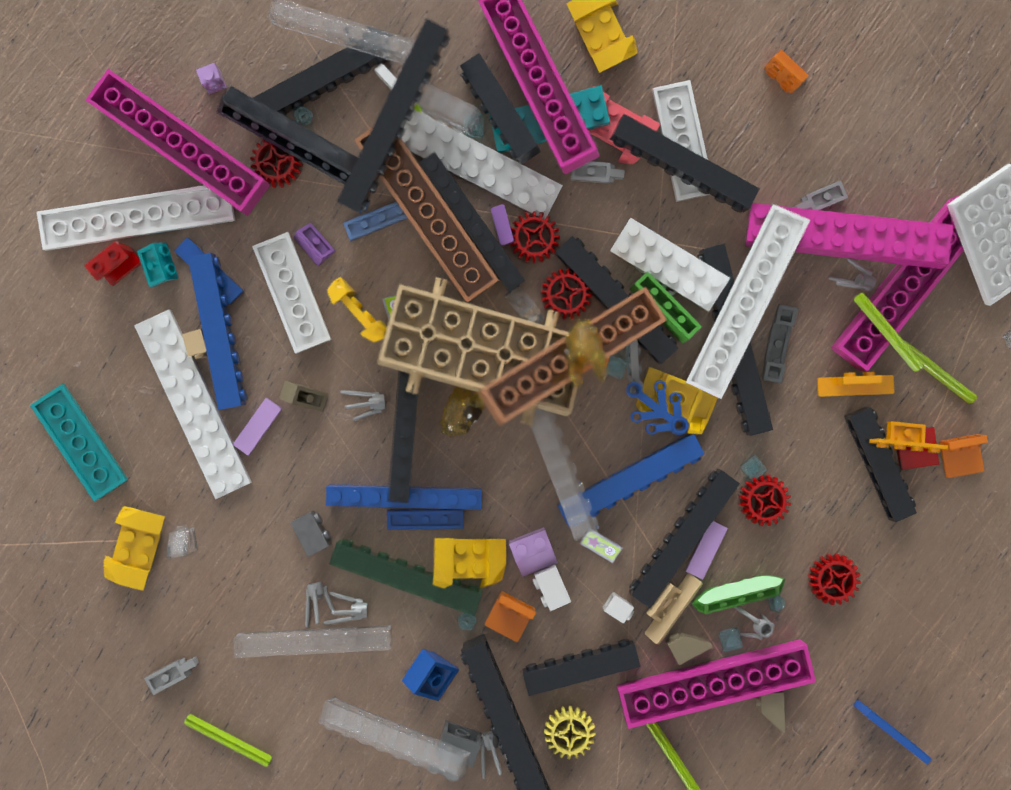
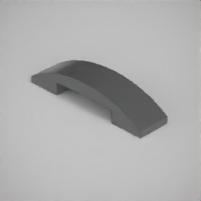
[762,304,798,383]

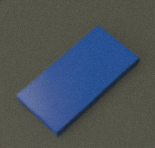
[853,700,932,765]

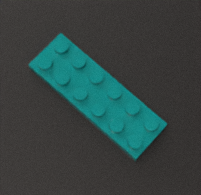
[489,85,610,153]
[30,384,129,502]

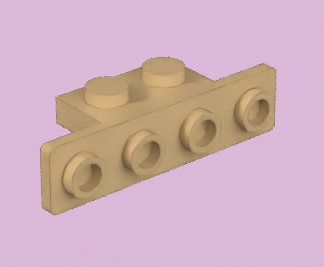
[645,573,703,645]

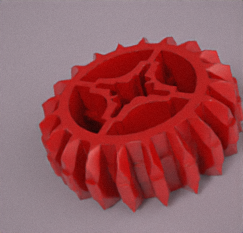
[250,139,303,188]
[509,211,560,264]
[540,268,592,320]
[738,474,791,526]
[807,553,861,605]

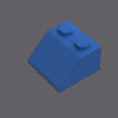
[402,649,459,701]

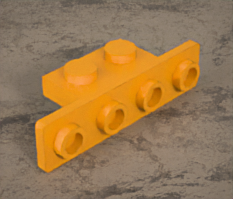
[817,372,894,397]
[869,421,948,453]

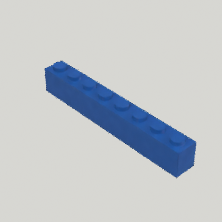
[188,253,247,410]
[557,433,704,527]
[326,484,482,510]

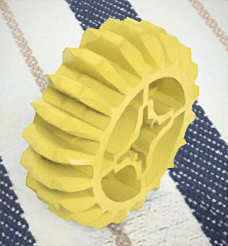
[544,706,596,760]

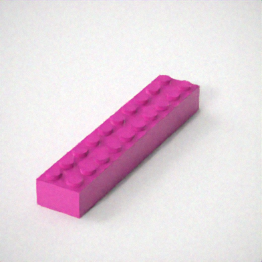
[478,0,600,175]
[86,69,270,216]
[831,196,964,372]
[745,203,953,269]
[616,639,816,729]

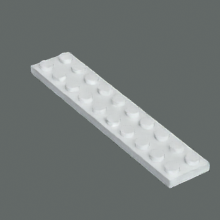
[402,109,563,220]
[37,185,236,251]
[686,204,810,399]
[134,309,252,499]

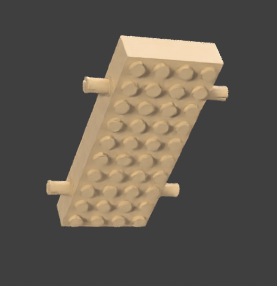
[378,278,580,425]

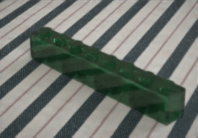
[329,538,482,616]

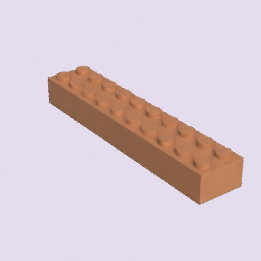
[354,127,500,303]
[478,287,667,427]

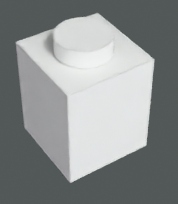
[603,592,634,624]

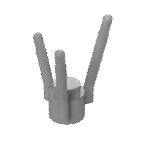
[828,258,876,291]
[340,390,386,421]
[305,582,335,628]
[323,592,367,625]
[734,606,775,640]
[481,731,507,779]

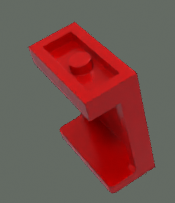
[84,241,141,286]

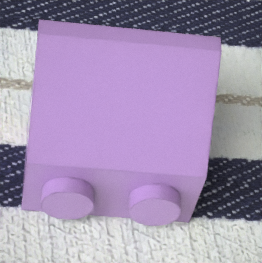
[509,527,558,577]

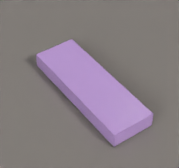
[232,398,282,456]
[685,521,728,580]

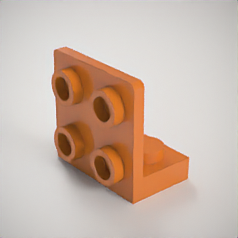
[764,49,809,94]
[939,434,988,478]
[485,590,536,642]

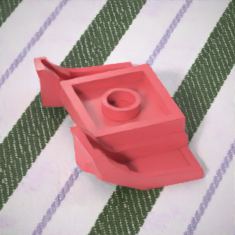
[588,86,660,165]

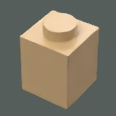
[182,329,207,360]

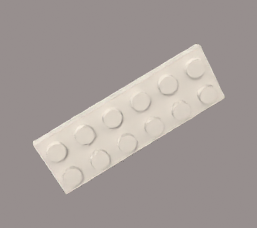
[652,80,710,202]
[610,218,730,312]
[252,232,332,354]

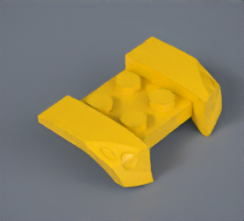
[566,0,638,73]
[327,277,388,342]
[636,366,718,434]
[104,506,165,591]
[433,538,506,589]

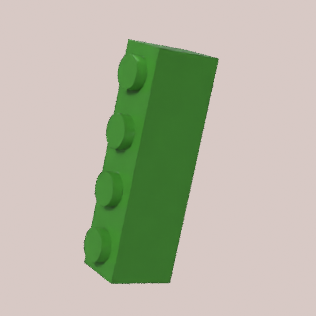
[629,271,702,344]

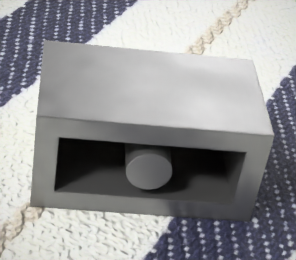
[290,510,332,557]

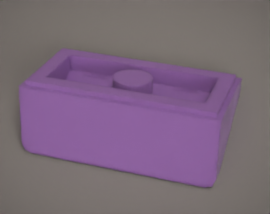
[490,204,514,246]
[294,222,335,266]

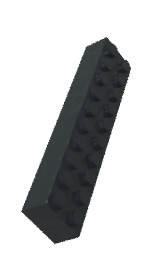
[460,634,551,790]

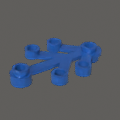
[626,381,689,435]

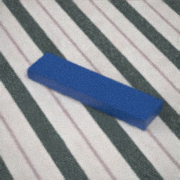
[175,237,244,305]
[387,509,464,530]

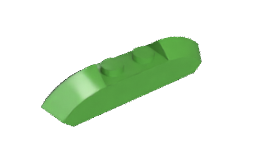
[692,575,786,614]

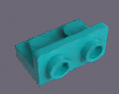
[137,243,179,287]

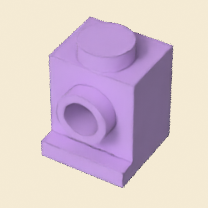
[196,63,227,94]

